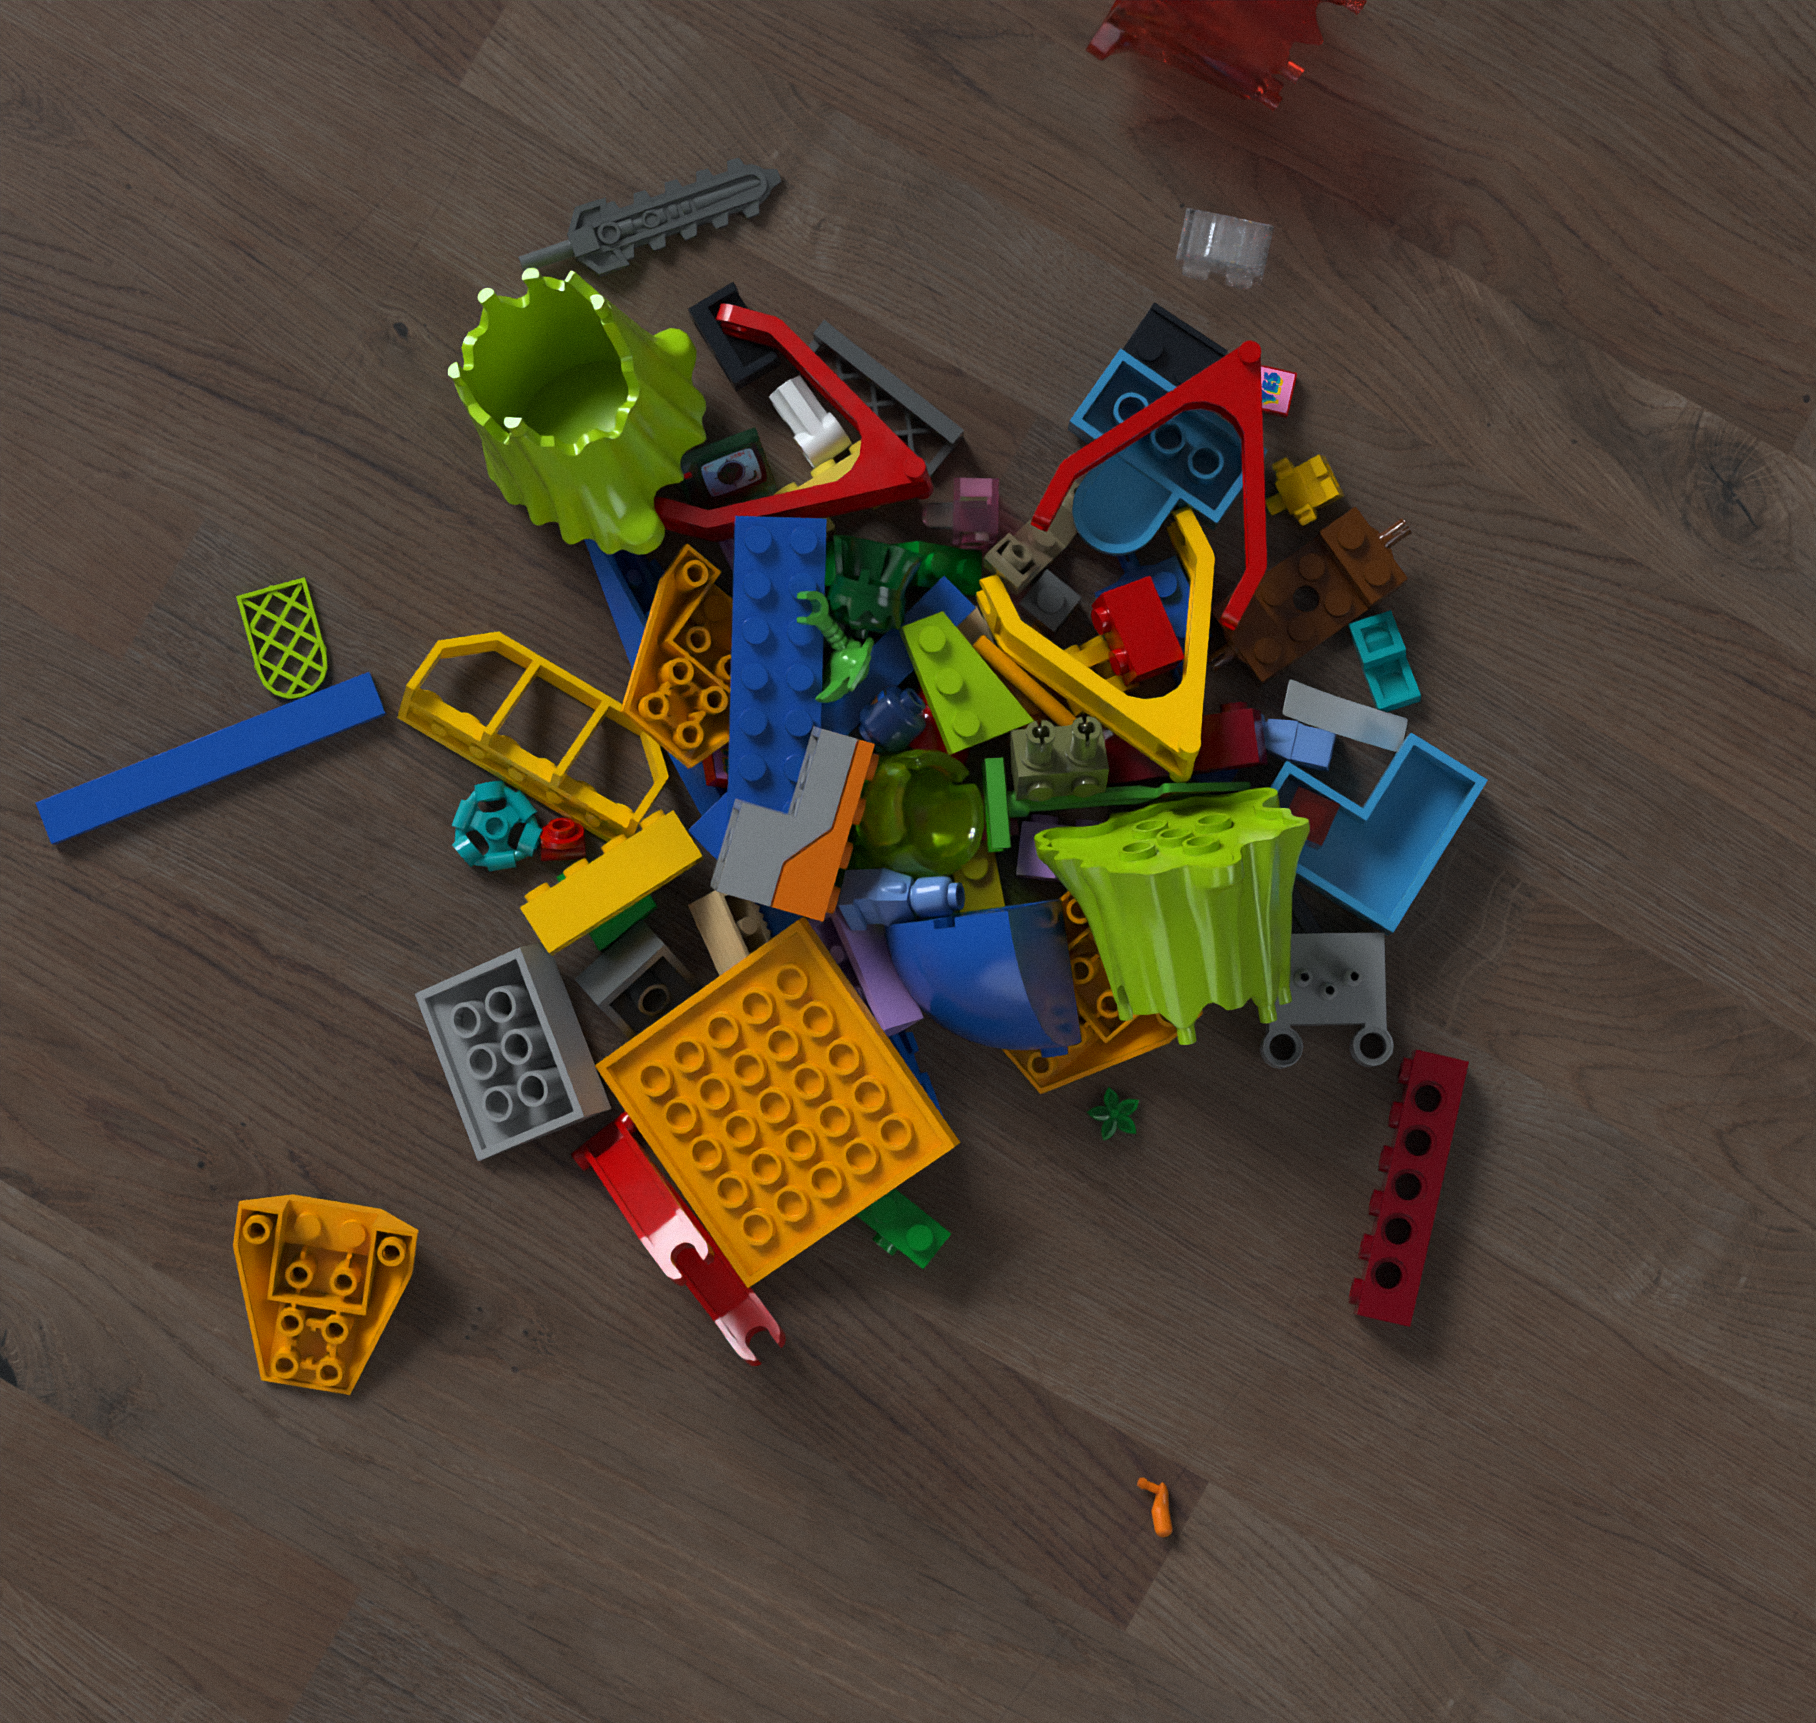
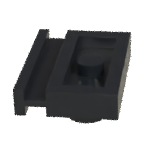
[1122,302,1228,387]

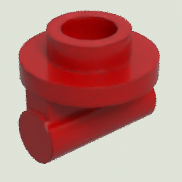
[540,818,587,861]

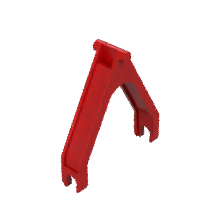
[654,303,934,542]
[1030,340,1267,631]
[571,1111,786,1366]

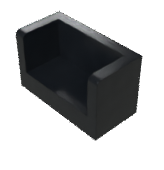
[688,282,781,392]

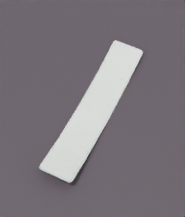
[1283,679,1408,752]

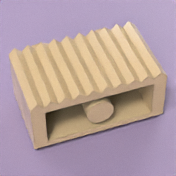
[688,890,772,976]

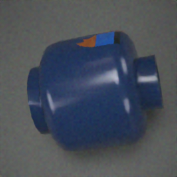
[858,686,926,753]

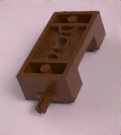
[1207,506,1412,688]

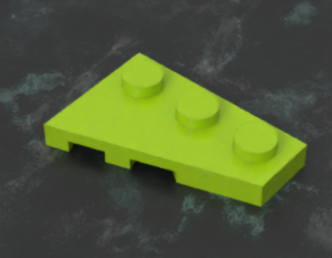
[898,611,1034,755]

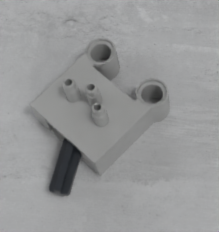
[1260,884,1394,1069]

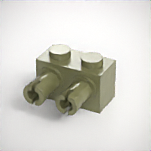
[1009,716,1109,801]

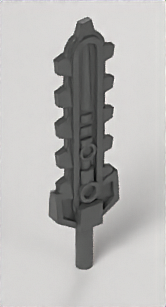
[518,158,781,277]

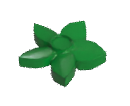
[1087,1087,1140,1141]

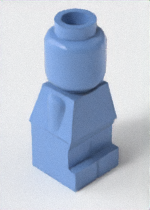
[1261,714,1337,772]
[838,867,965,930]

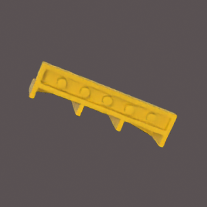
[397,631,669,842]

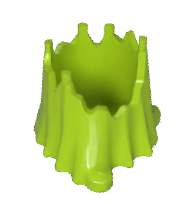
[448,268,706,555]
[1034,787,1310,1045]

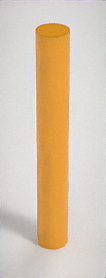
[972,635,1077,726]

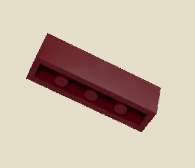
[1101,702,1268,788]

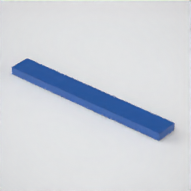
[688,576,976,860]
[36,672,387,845]

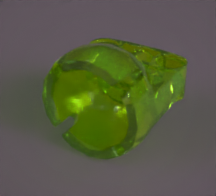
[835,749,984,885]

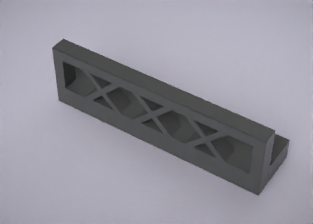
[792,320,964,478]

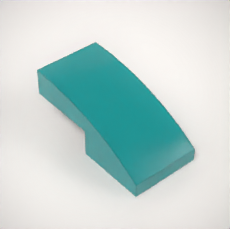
[1349,610,1421,712]

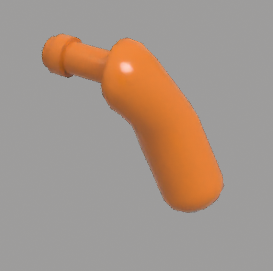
[1137,1477,1173,1537]

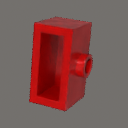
[1091,576,1185,687]

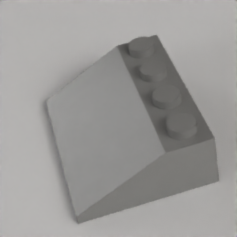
[415,942,611,1161]

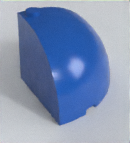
[883,899,1082,1058]

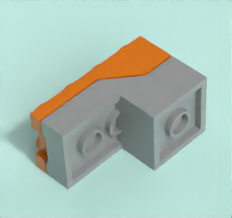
[710,726,879,922]

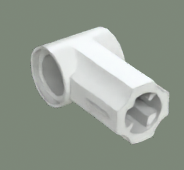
[769,375,852,469]

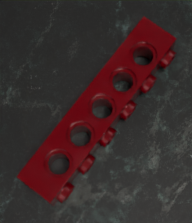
[1348,1049,1469,1327]

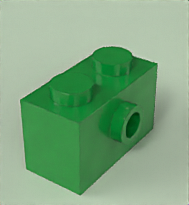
[856,1188,951,1269]

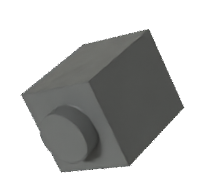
[1018,569,1082,638]

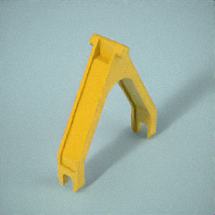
[976,506,1215,783]

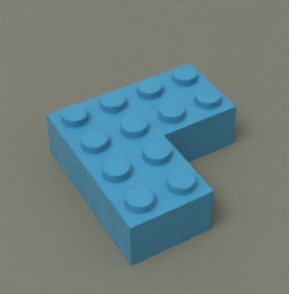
[1269,733,1488,936]

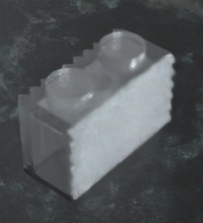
[1174,208,1274,289]

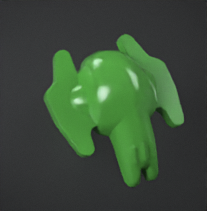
[797,591,874,703]

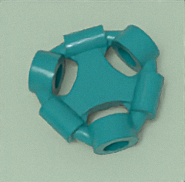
[451,781,543,872]

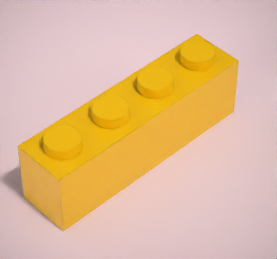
[520,809,704,956]

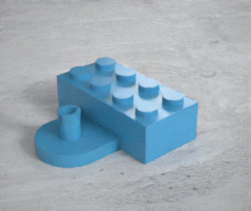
[1068,348,1268,556]

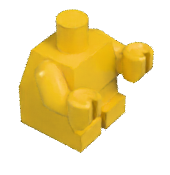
[1265,454,1345,526]

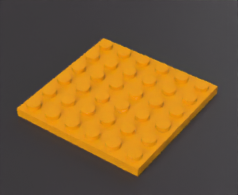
[595,917,961,1288]

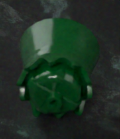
[826,535,925,639]

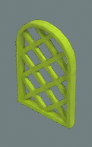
[236,577,328,700]

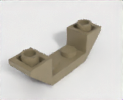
[983,481,1079,596]

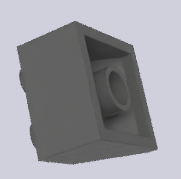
[575,919,704,1040]

